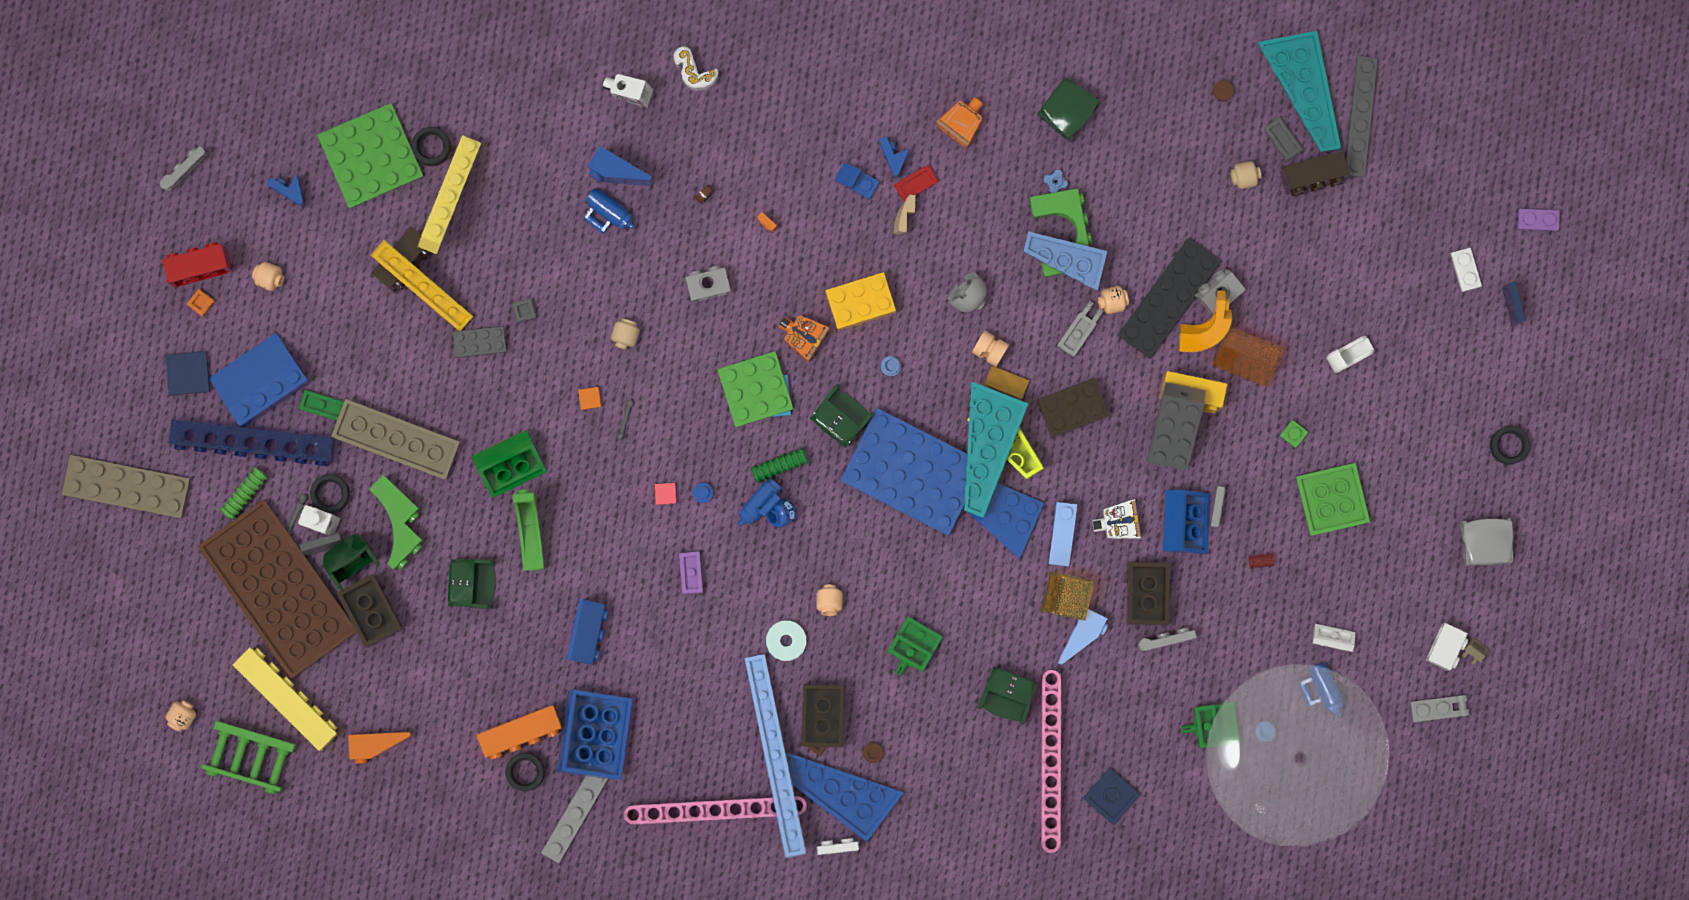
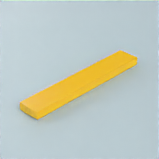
[371,240,473,331]

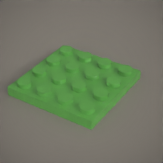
[317,103,424,209]

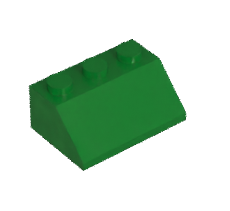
[472,430,547,498]

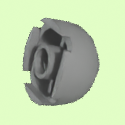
[948,272,987,313]

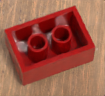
[162,242,233,288]

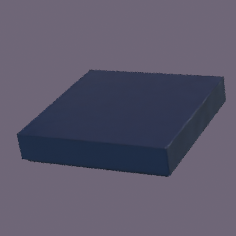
[1502,281,1526,327]
[166,351,210,396]
[1083,767,1140,825]

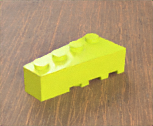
[967,418,1045,479]

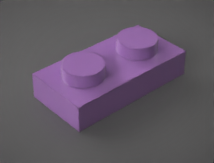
[1517,209,1559,231]
[679,552,703,594]

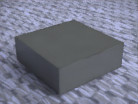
[512,298,537,323]

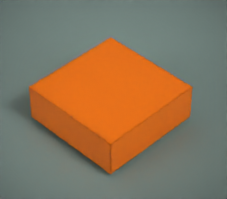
[757,212,777,233]
[186,288,215,317]
[578,387,601,410]

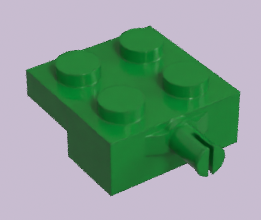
[887,616,943,676]
[1182,702,1240,748]

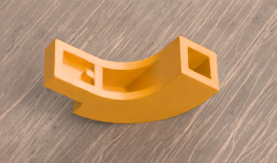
[1179,291,1232,352]

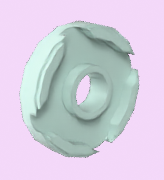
[766,621,806,661]

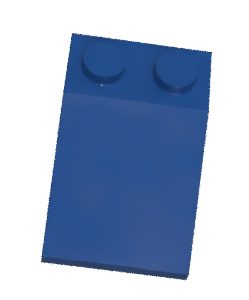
[587,146,654,186]

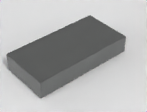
[1263,117,1303,162]
[300,533,343,557]

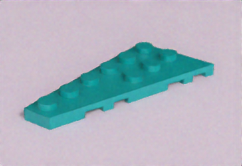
[1257,31,1341,153]
[964,381,1029,518]

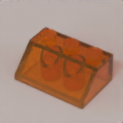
[1212,327,1285,388]

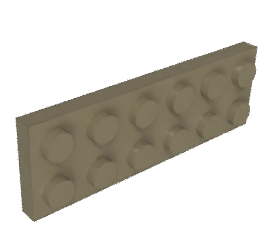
[331,399,460,480]
[62,455,190,519]

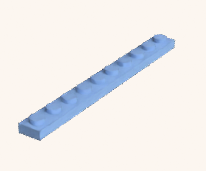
[745,654,806,858]

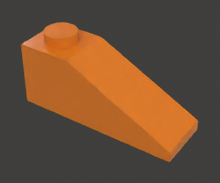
[348,732,412,764]

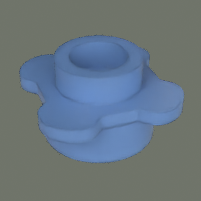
[1044,170,1068,193]

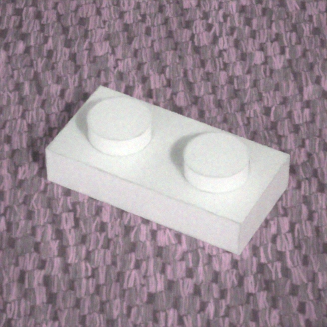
[1450,248,1482,292]
[1313,624,1355,652]
[817,838,859,855]

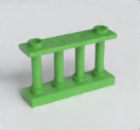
[201,721,297,794]

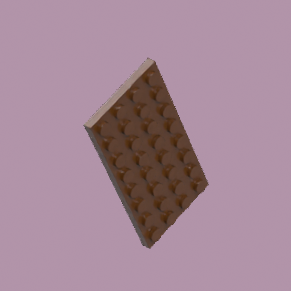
[197,499,357,679]

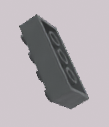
[453,326,507,358]

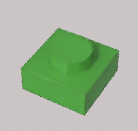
[1280,420,1308,448]

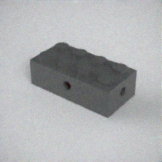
[1147,382,1206,470]

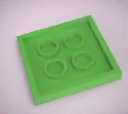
[717,351,794,428]
[1295,463,1370,536]

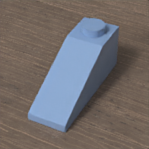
[1049,502,1077,566]
[1058,608,1109,665]

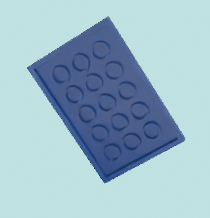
[840,408,968,536]

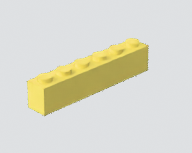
[418,135,481,254]
[233,647,339,751]

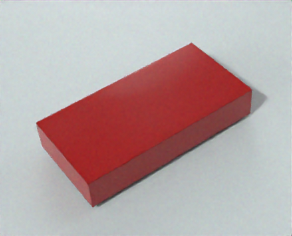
[894,165,939,202]

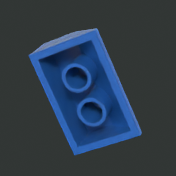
[1163,490,1210,554]
[567,599,609,665]

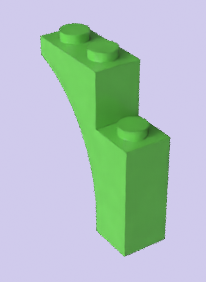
[369,475,423,570]
[513,489,545,571]

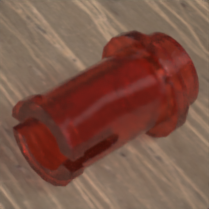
[1248,552,1274,569]

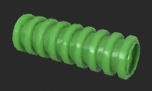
[220,467,268,520]

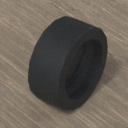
[411,126,451,167]
[1490,426,1530,465]
[310,474,350,513]
[505,753,545,792]

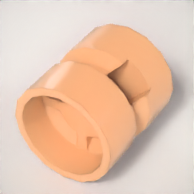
[972,330,1009,367]

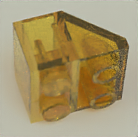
[1041,572,1094,621]

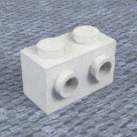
[1425,623,1468,671]

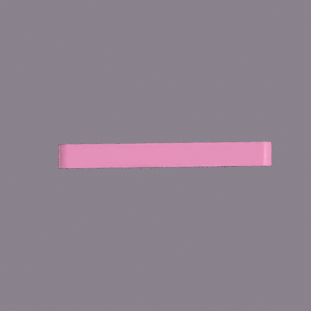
[1041,670,1061,853]
[624,796,806,824]

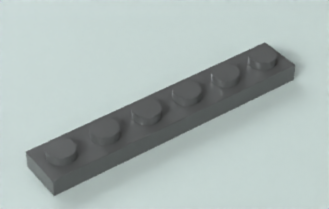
[1346,56,1378,178]

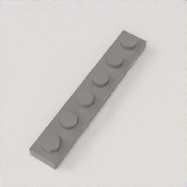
[541,777,608,863]

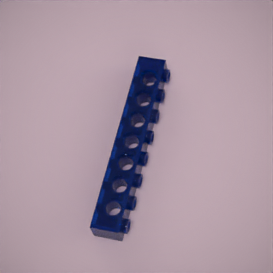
[168,419,336,466]

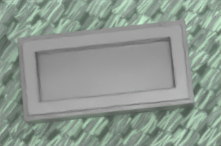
[1209,486,1225,528]

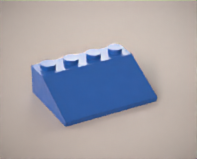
[209,333,310,428]
[557,689,632,780]

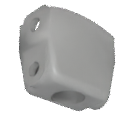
[1460,518,1513,566]

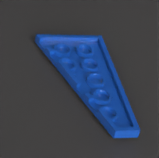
[963,483,1044,559]
[785,752,904,841]

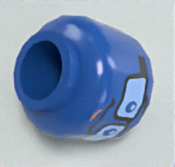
[767,499,797,528]

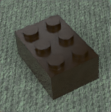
[1280,151,1349,197]
[371,226,432,293]
[1037,378,1110,439]
[1126,562,1170,625]
[337,574,404,648]
[802,685,844,747]

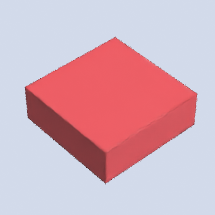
[655,483,676,505]

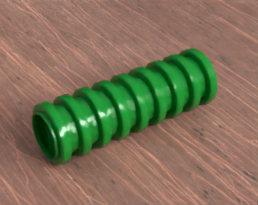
[751,447,808,483]

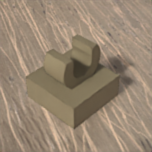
[1462,637,1489,665]

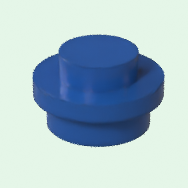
[693,483,713,503]

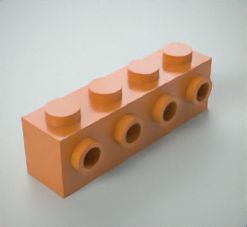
[476,705,563,760]

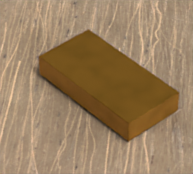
[984,366,1029,400]

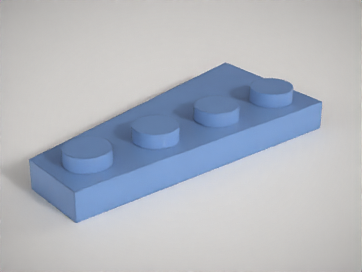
[1023,231,1107,291]

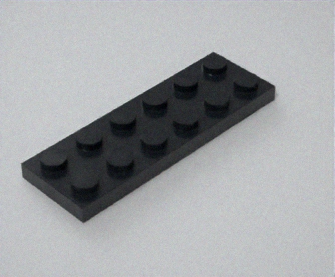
[1117,238,1221,359]

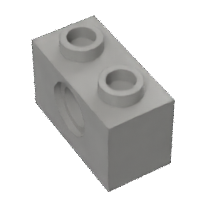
[686,266,731,303]
[1195,268,1246,315]

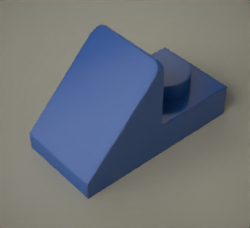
[879,137,909,179]
[834,163,879,200]
[267,175,305,207]

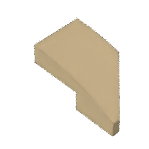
[894,195,915,234]

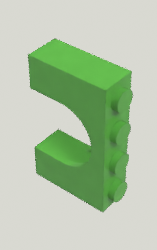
[1029,188,1092,279]

